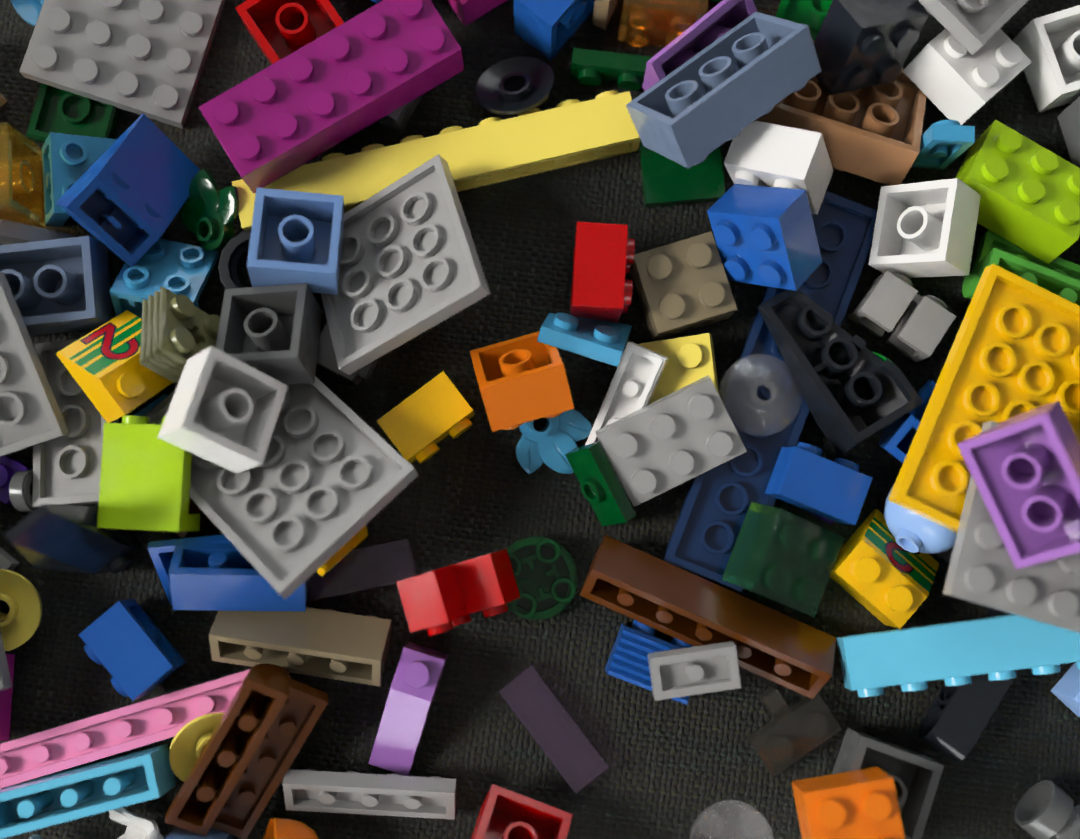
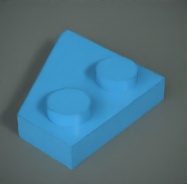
[537,313,632,367]

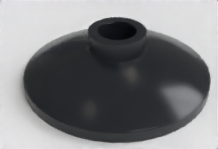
[476,56,555,115]

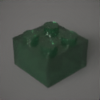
[722,501,844,617]

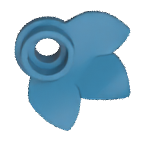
[516,409,592,474]

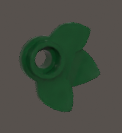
[180,169,239,251]

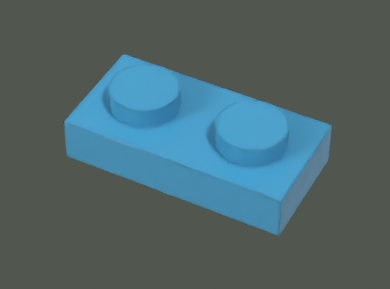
[911,120,975,169]

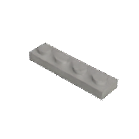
[283,769,456,820]

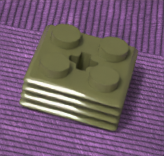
[140,287,220,384]

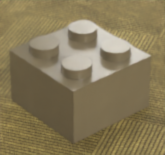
[630,231,737,342]

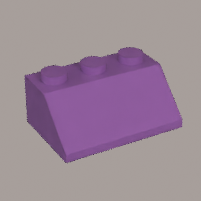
[642,0,757,91]
[957,400,1080,570]

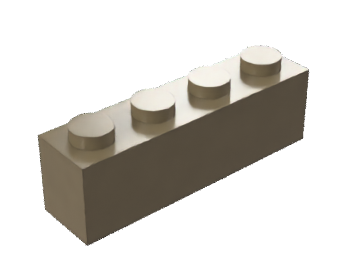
[209,607,391,686]

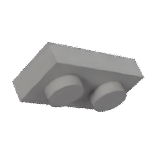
[647,641,741,701]

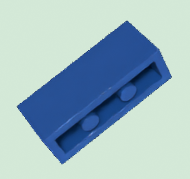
[169,542,309,612]

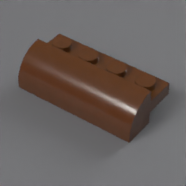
[165,664,328,839]

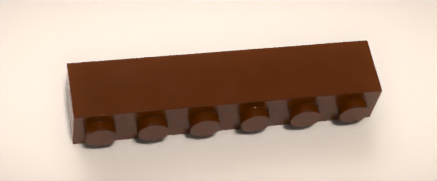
[580,535,836,699]

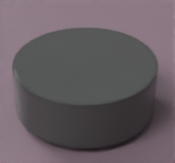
[9,470,37,512]

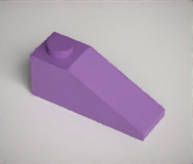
[368,642,448,776]

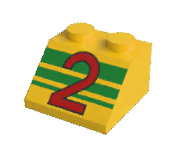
[56,310,173,423]
[823,509,940,629]

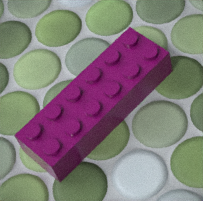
[199,0,464,193]

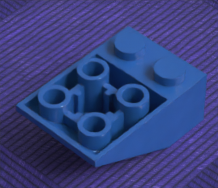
[55,114,200,267]

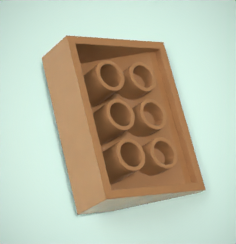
[756,40,927,185]

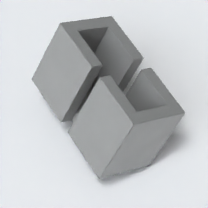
[849,271,956,363]

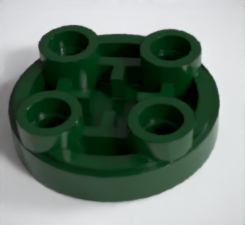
[507,536,578,620]

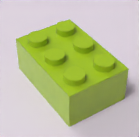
[955,119,1080,264]

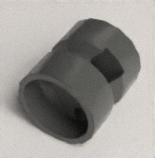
[1014,780,1080,839]

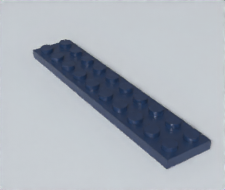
[662,191,877,592]

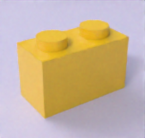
[377,371,475,464]

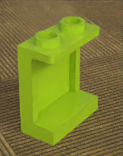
[97,415,200,532]

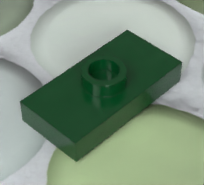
[565,442,636,527]

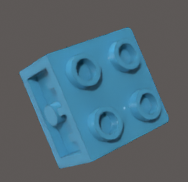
[42,132,117,227]
[109,239,219,319]

